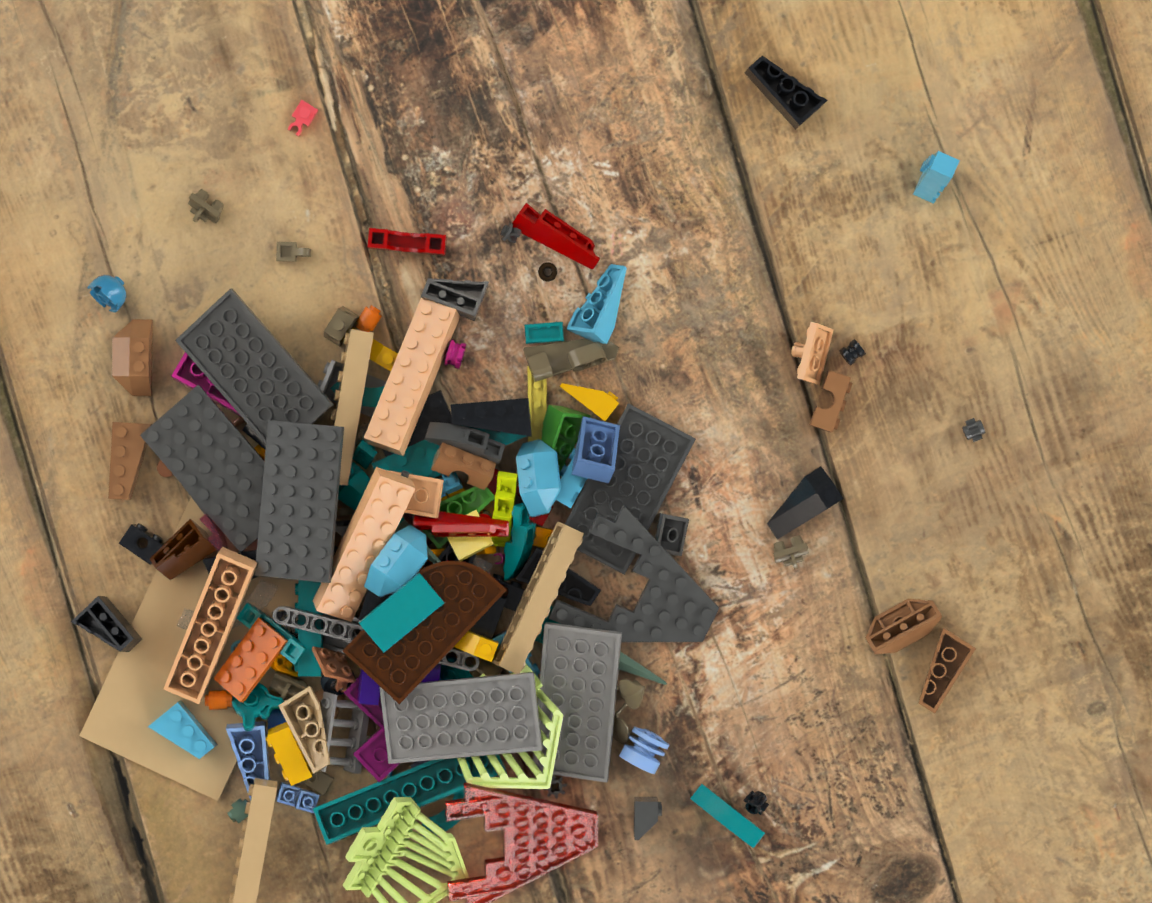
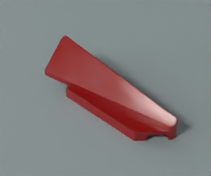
[512,203,600,269]
[413,511,509,537]

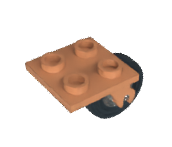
[312,646,356,695]

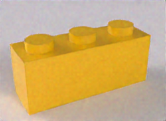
[266,722,313,786]

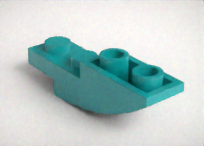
[503,502,536,580]

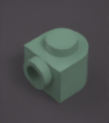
[227,798,248,824]

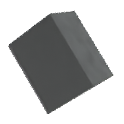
[655,513,689,556]

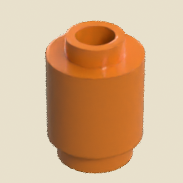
[355,305,382,332]
[205,690,233,710]

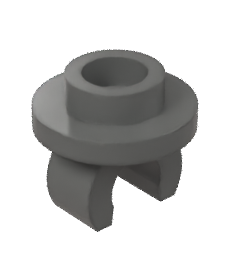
[500,223,521,243]

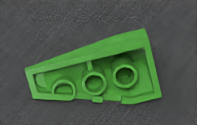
[542,405,591,473]
[422,486,495,549]

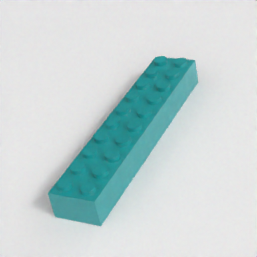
[313,754,507,845]

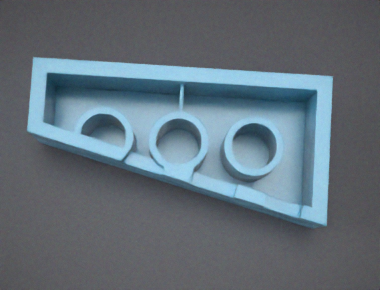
[913,151,960,204]

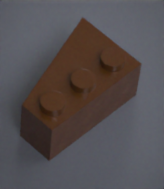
[150,519,218,580]

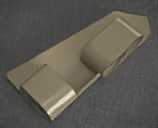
[523,339,619,382]

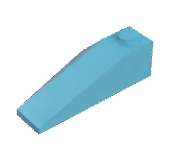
[567,264,627,344]

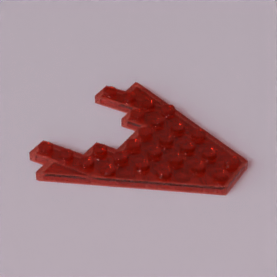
[445,783,598,903]

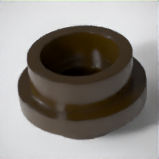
[538,262,557,282]

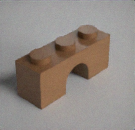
[809,370,853,432]
[431,442,496,490]

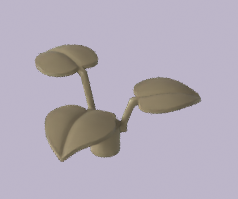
[612,679,645,745]

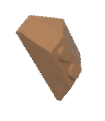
[112,319,153,396]
[865,599,942,654]

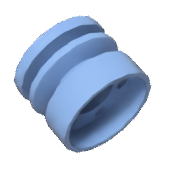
[619,726,669,774]

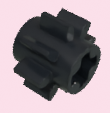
[744,791,769,815]

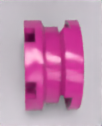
[444,340,466,369]

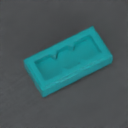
[524,322,564,344]

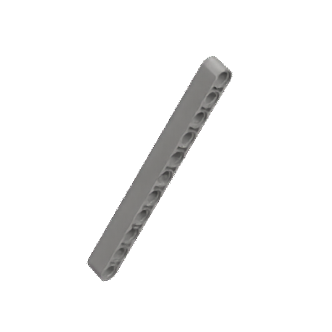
[273,606,480,671]

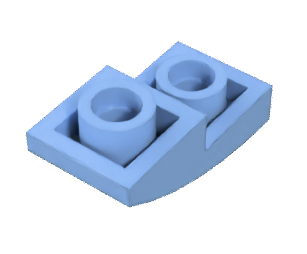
[276,782,320,813]

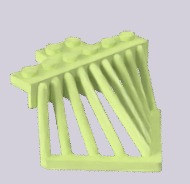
[457,664,563,789]
[343,797,470,903]

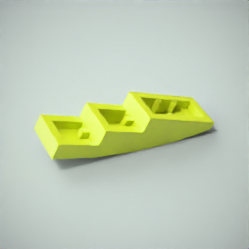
[491,471,518,547]

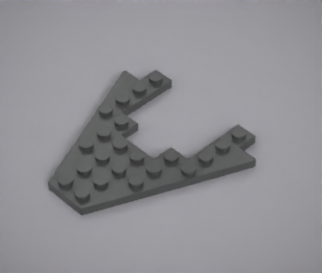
[548,505,719,642]

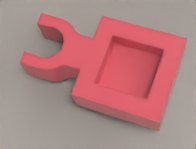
[288,100,319,136]

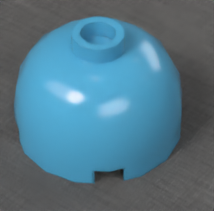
[87,275,126,313]

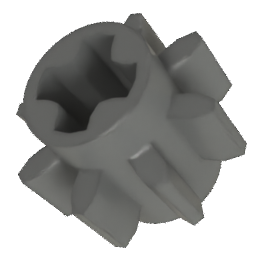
[962,418,986,442]
[544,775,567,799]

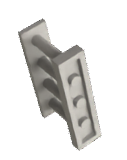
[320,692,369,774]

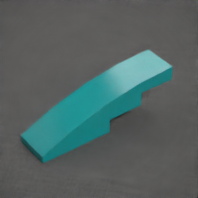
[690,784,765,848]

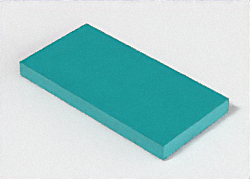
[358,572,444,653]

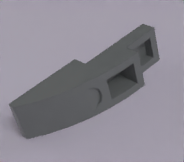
[424,422,505,464]

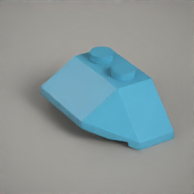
[516,439,561,517]
[364,525,428,598]

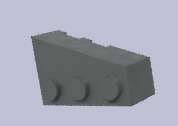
[421,278,489,321]

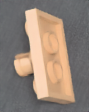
[791,322,834,385]
[387,470,444,518]

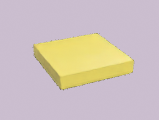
[447,510,494,561]

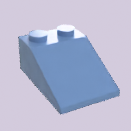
[572,416,620,483]

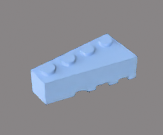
[226,721,270,801]

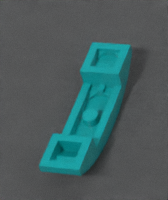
[236,603,306,665]

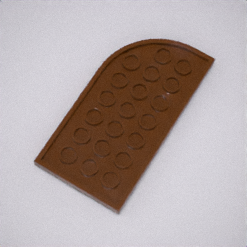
[343,561,507,705]

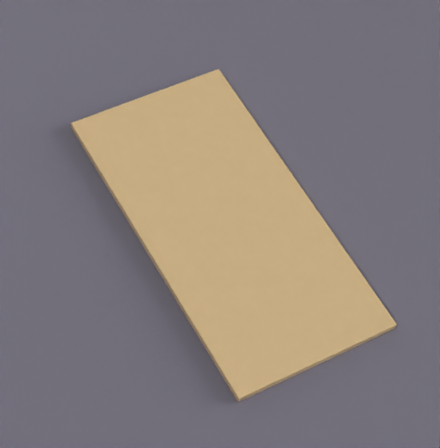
[79,497,343,801]

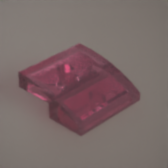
[199,514,228,551]

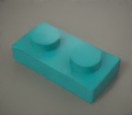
[352,440,378,469]

